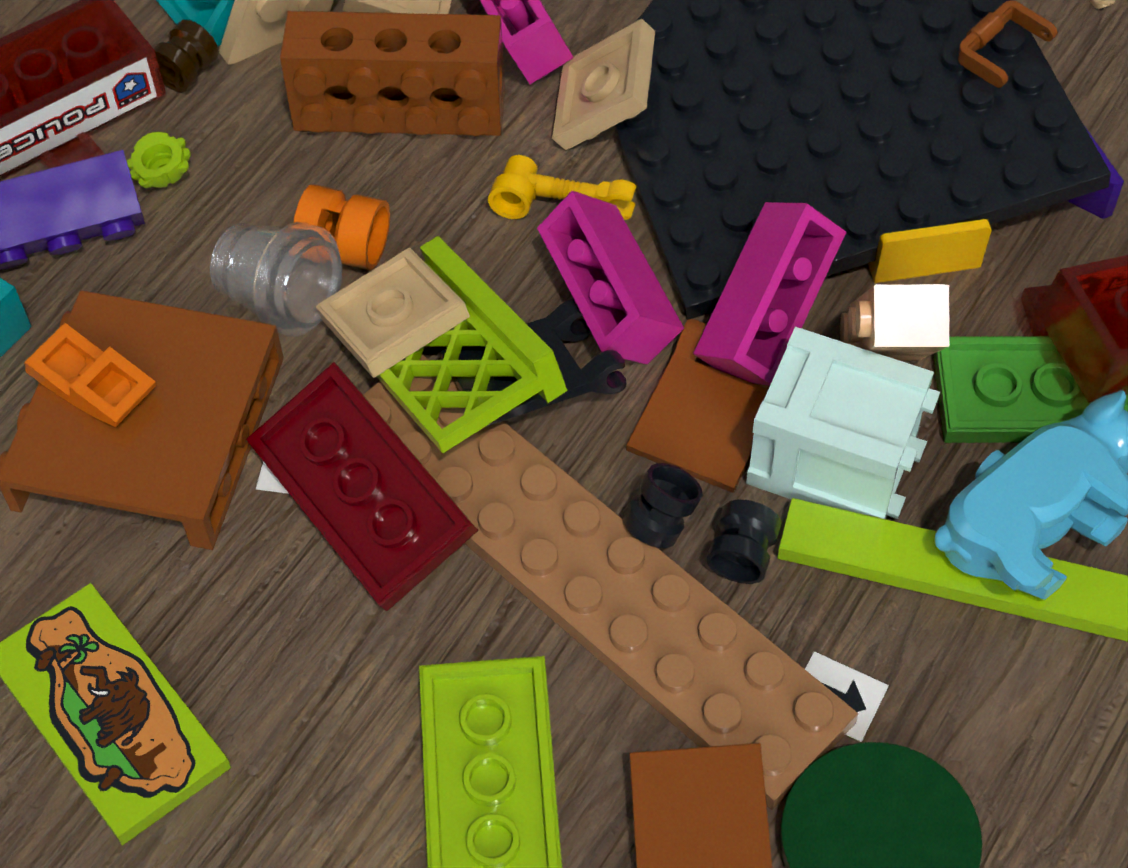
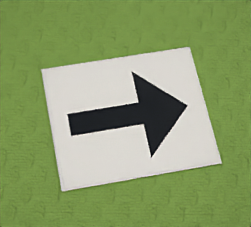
[805,651,889,742]

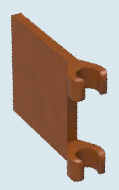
[626,319,770,493]
[630,743,773,868]

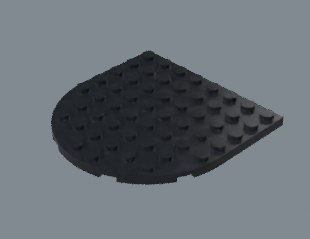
[616,0,1111,320]

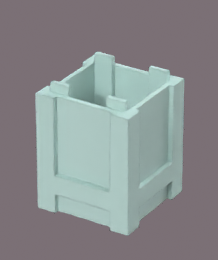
[746,327,940,519]

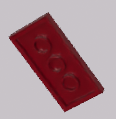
[246,362,479,611]

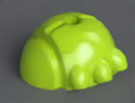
[127,132,191,188]

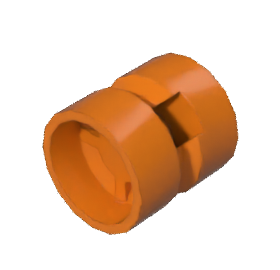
[292,184,390,270]

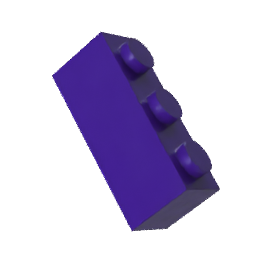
[0,150,145,269]

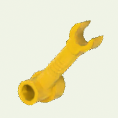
[488,155,636,220]

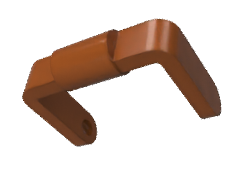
[958,1,1058,88]

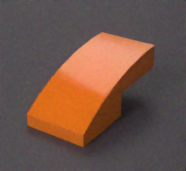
[24,323,156,427]

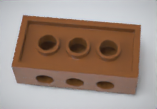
[280,11,505,136]

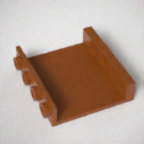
[0,290,284,550]

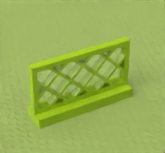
[376,236,567,453]

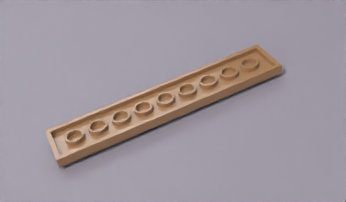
[363,354,859,810]

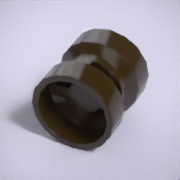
[147,19,219,93]

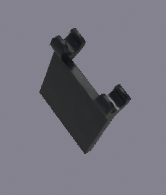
[440,299,627,427]

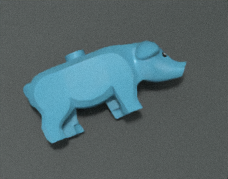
[935,390,1128,600]

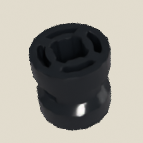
[623,463,703,548]
[707,499,782,584]

